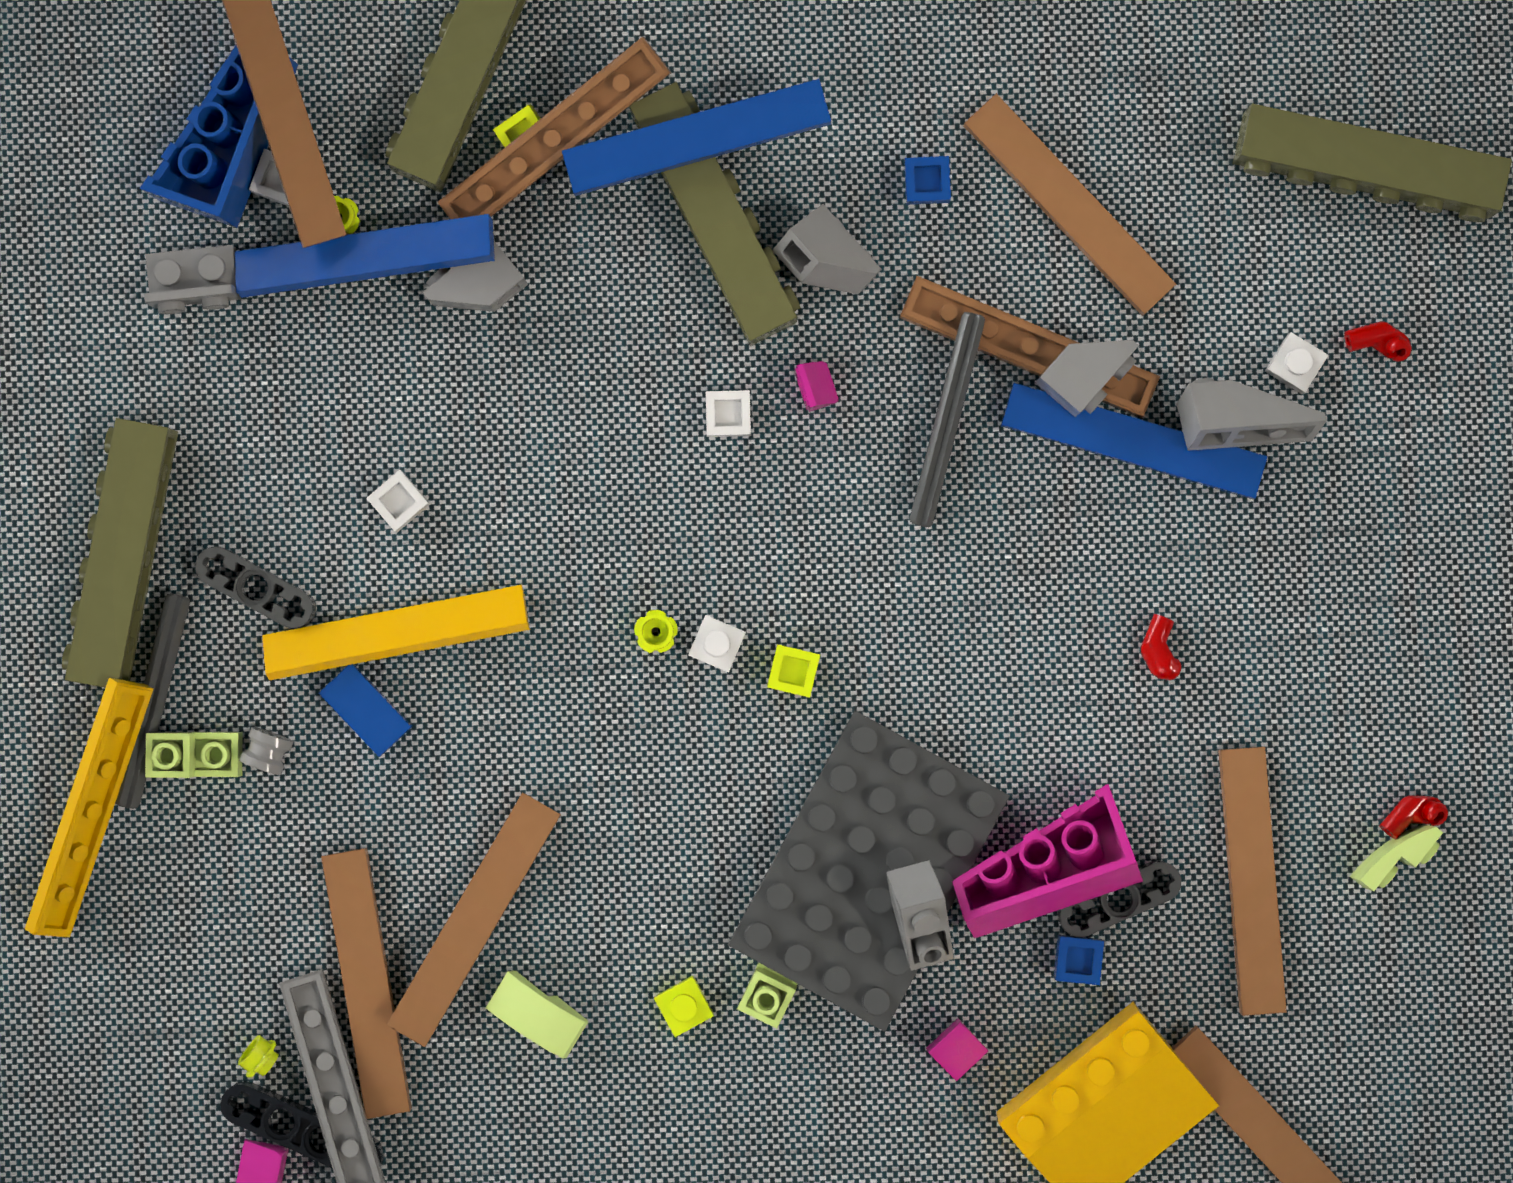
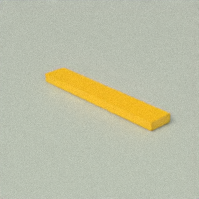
[262,585,530,681]
[25,678,153,938]

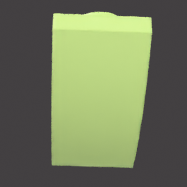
[145,732,243,778]
[1350,824,1443,891]
[737,962,797,1029]
[486,971,589,1059]

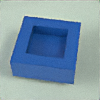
[904,156,951,205]
[1054,934,1104,985]

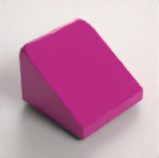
[795,361,838,412]
[926,1018,988,1081]
[236,1139,289,1183]

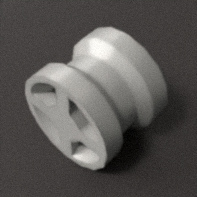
[239,727,294,775]

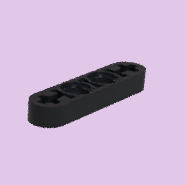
[220,1081,385,1169]

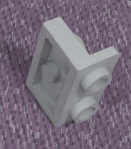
[144,245,241,314]

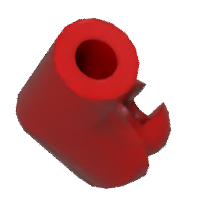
[1344,321,1412,362]
[1141,614,1182,680]
[1379,795,1448,840]

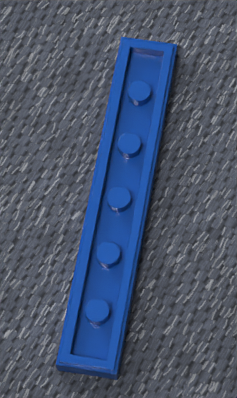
[562,79,831,196]
[235,214,495,298]
[1000,383,1268,500]

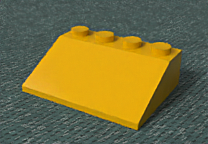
[996,1001,1219,1183]

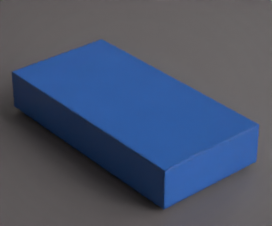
[319,664,413,757]

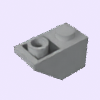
[772,204,882,294]
[422,241,528,312]
[1035,340,1139,417]
[886,860,954,971]

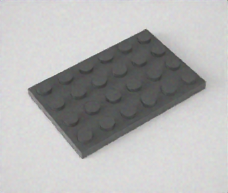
[727,711,1010,1032]

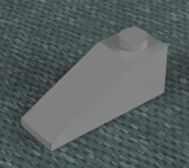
[1176,378,1327,451]

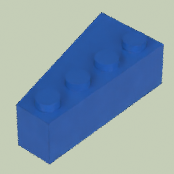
[139,45,298,228]

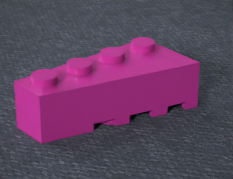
[952,784,1143,939]

